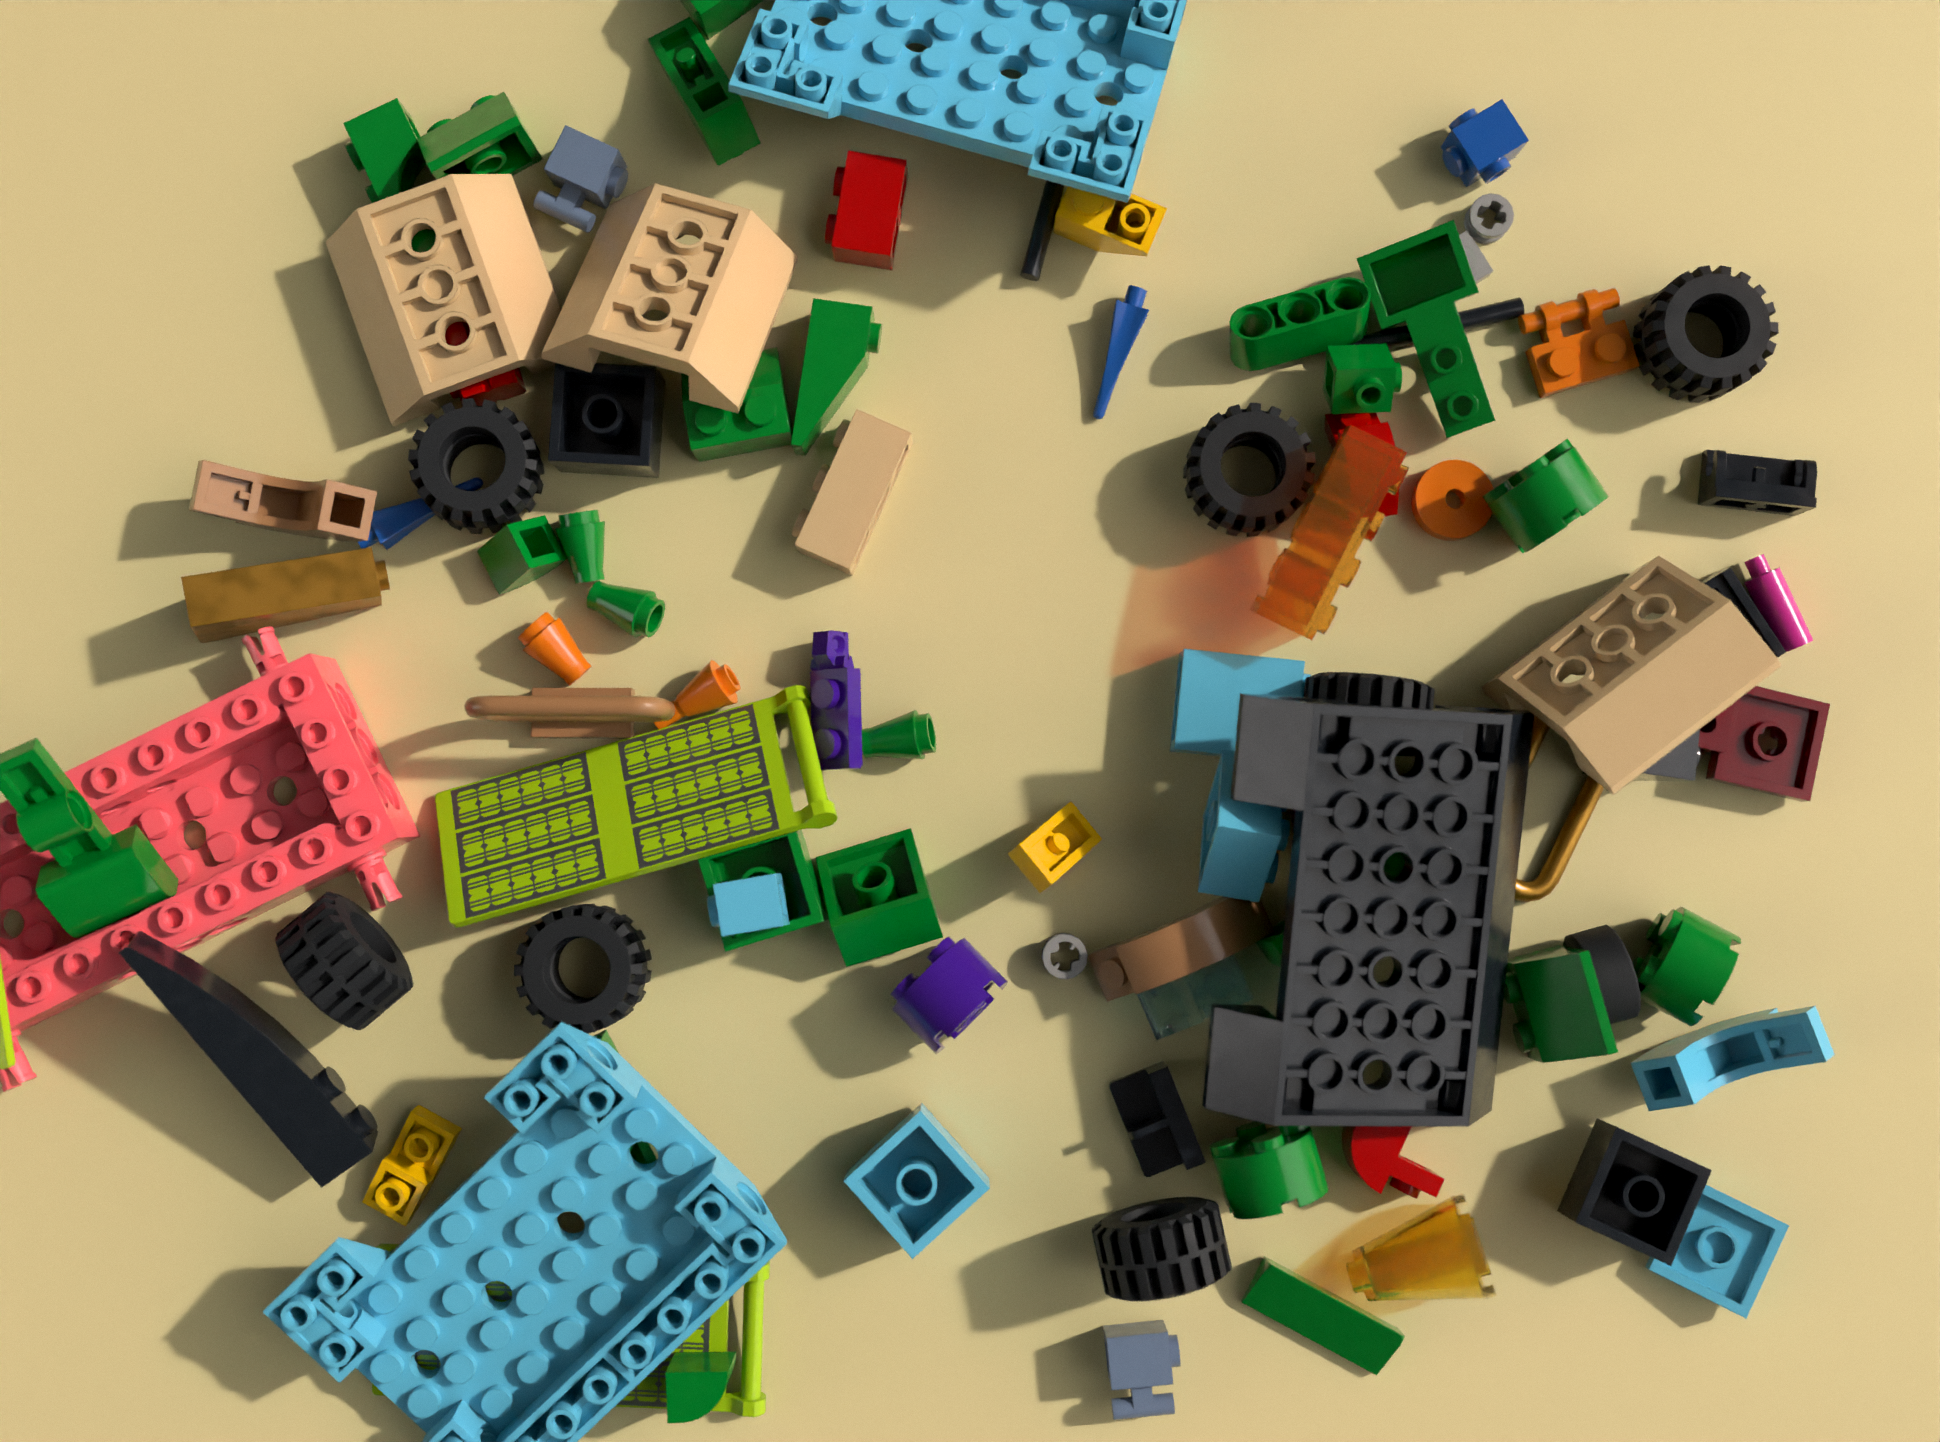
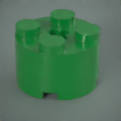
[1482,438,1609,554]
[1632,907,1741,1026]
[1210,1121,1329,1219]

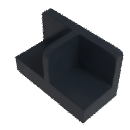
[1109,1061,1206,1177]

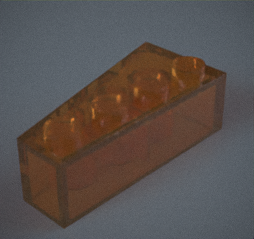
[1250,425,1409,640]

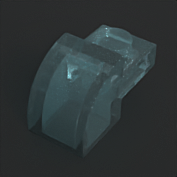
[1137,954,1253,1041]

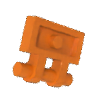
[1518,288,1640,398]

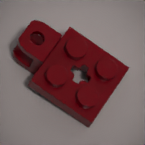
[1698,686,1830,802]

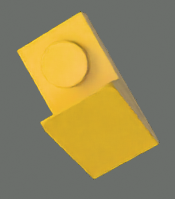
[1008,801,1102,893]

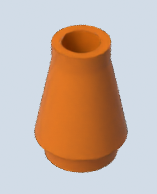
[518,611,592,686]

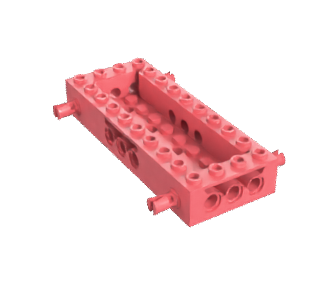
[0,626,421,1092]

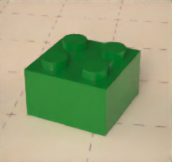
[698,829,829,952]

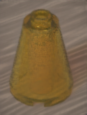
[1346,1193,1497,1301]

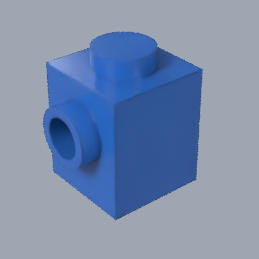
[1440,99,1529,187]

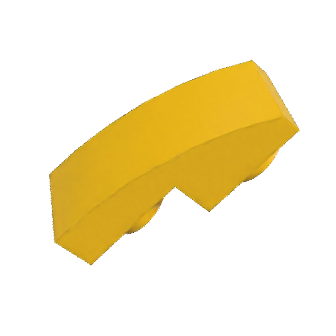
[362,1105,462,1227]

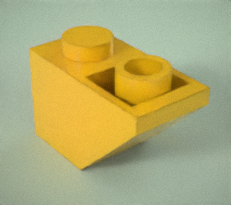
[1053,186,1167,256]

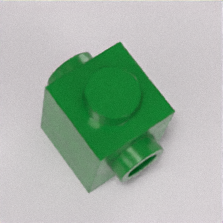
[1322,343,1402,414]

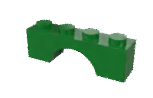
[343,98,436,253]

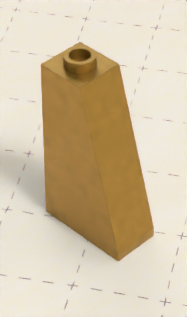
[181,547,390,643]

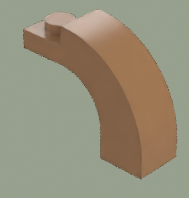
[189,460,377,542]
[1087,896,1274,1002]

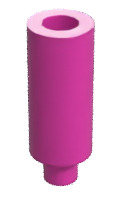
[1744,554,1813,652]

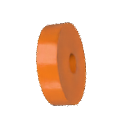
[1411,460,1493,541]

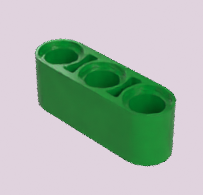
[1229,277,1371,371]

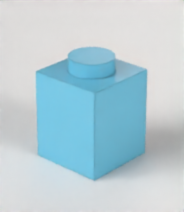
[707,873,790,937]

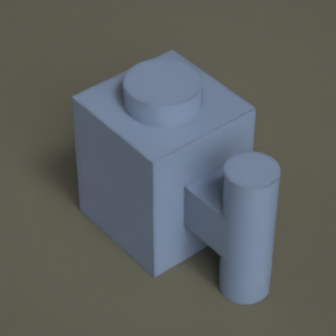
[533,125,628,233]
[1103,1320,1181,1420]

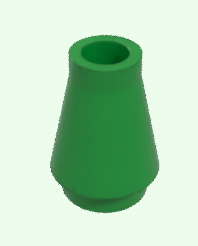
[556,510,605,584]
[587,581,665,638]
[862,710,936,759]

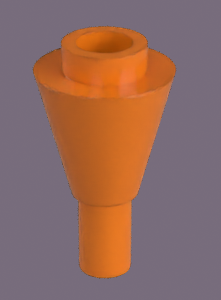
[653,660,741,729]

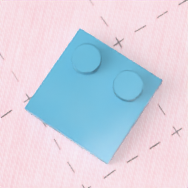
[1645,1185,1789,1319]

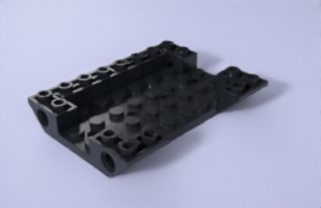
[1202,694,1534,1127]

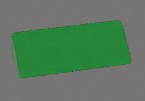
[1241,1256,1405,1376]

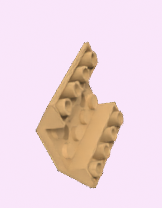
[326,174,562,426]
[542,183,798,414]
[1482,556,1781,795]

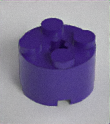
[890,936,1008,1054]

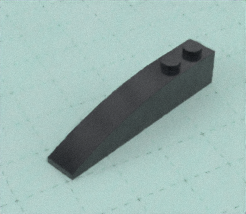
[119,931,378,1188]

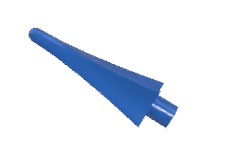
[1093,285,1149,419]
[358,477,483,550]

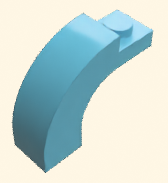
[1631,1006,1835,1111]

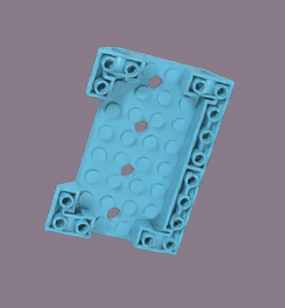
[728,0,1187,203]
[263,1022,787,1442]

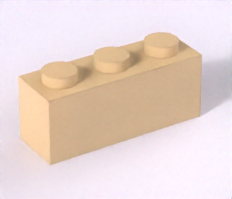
[792,409,913,576]

